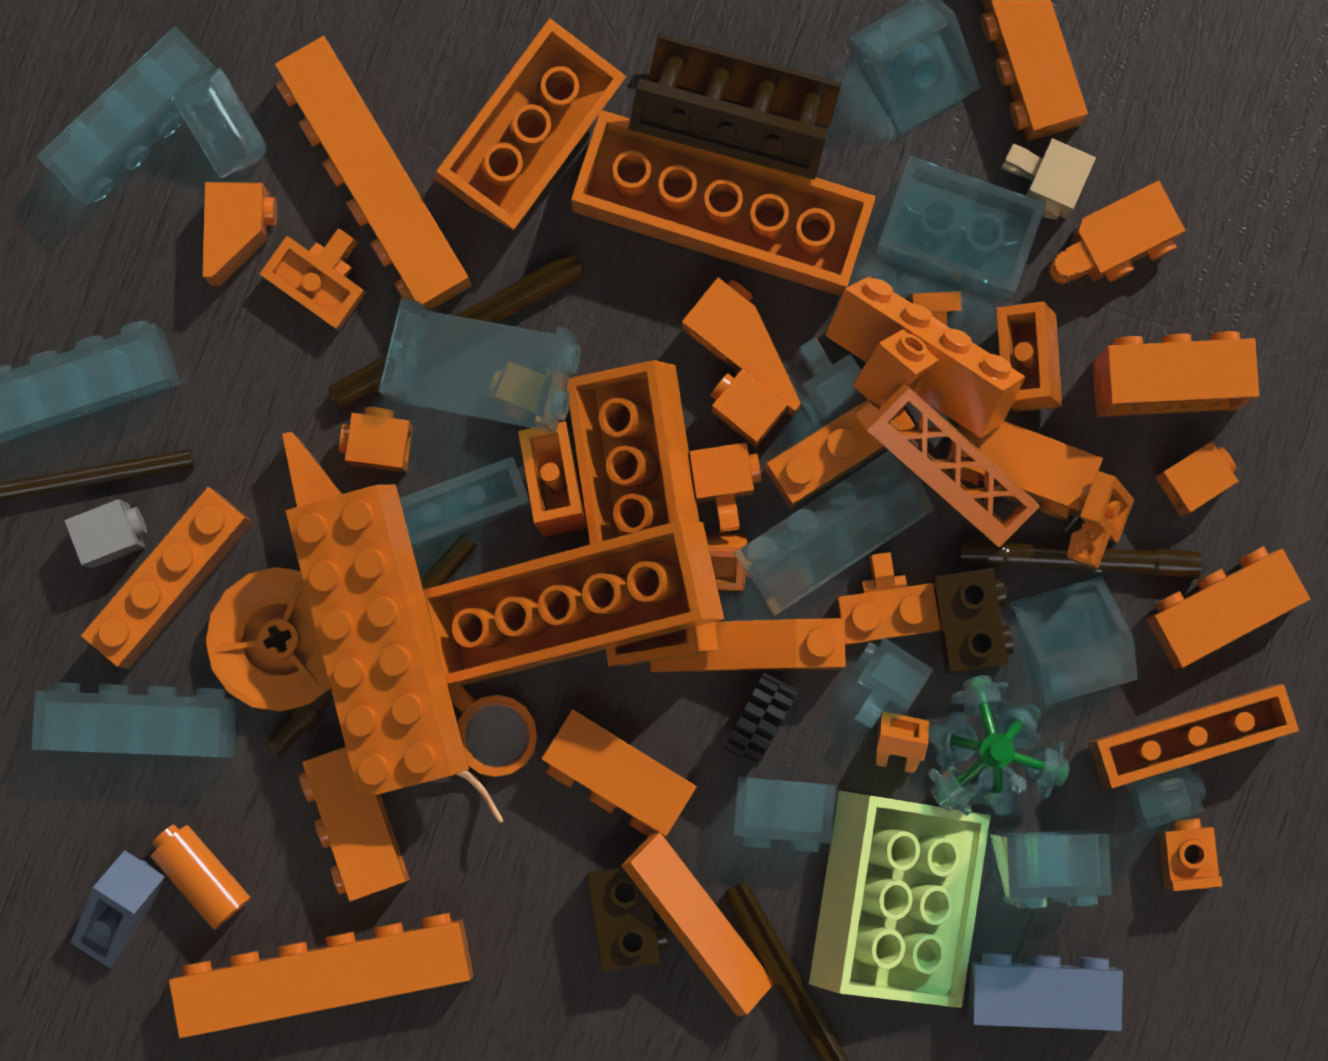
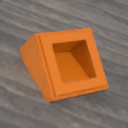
[705,531,747,591]

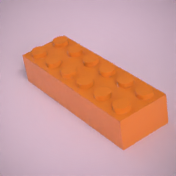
[571,110,876,297]
[565,360,719,666]
[285,484,469,799]
[423,520,724,686]

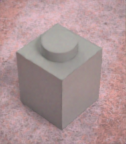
[64,499,147,569]

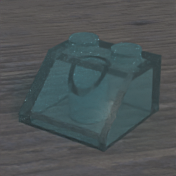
[848,0,981,134]
[1010,576,1138,706]

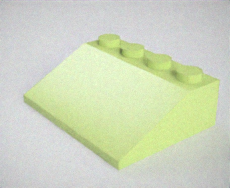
[809,791,991,1008]

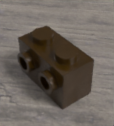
[931,568,1014,674]
[588,867,669,972]

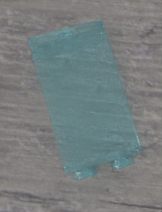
[378,299,581,433]

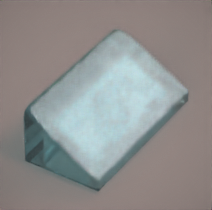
[171,68,267,179]

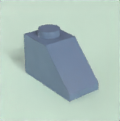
[70,850,165,969]

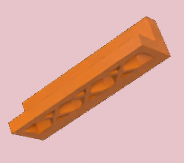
[856,383,1040,548]

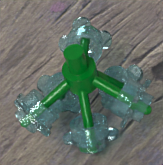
[928,676,1069,816]

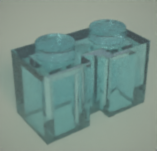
[732,777,836,852]

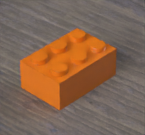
[1092,331,1259,417]

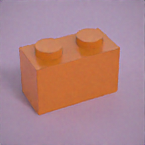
[996,301,1062,412]

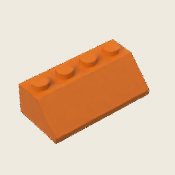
[433,18,627,230]

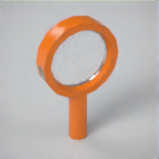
[448,685,538,777]

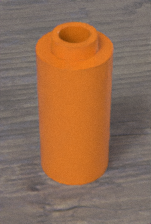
[150,824,251,930]

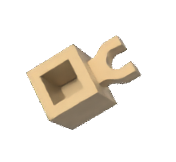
[1001,138,1096,220]

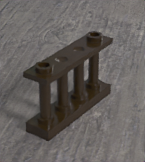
[628,33,842,180]

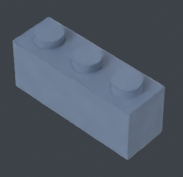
[968,953,1123,1031]

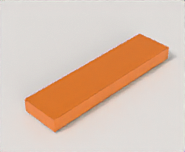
[621,832,774,1017]

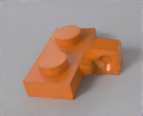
[259,228,367,331]
[1067,471,1134,569]
[837,552,941,645]

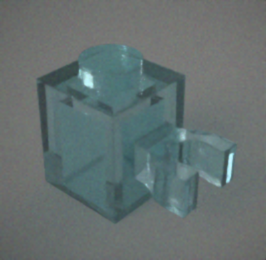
[798,337,867,428]
[853,638,934,729]
[1126,765,1207,829]

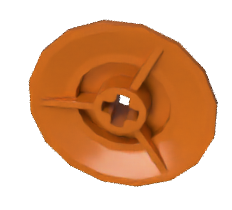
[206,567,331,712]

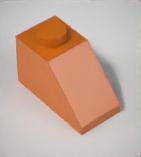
[203,182,277,286]
[518,421,588,537]

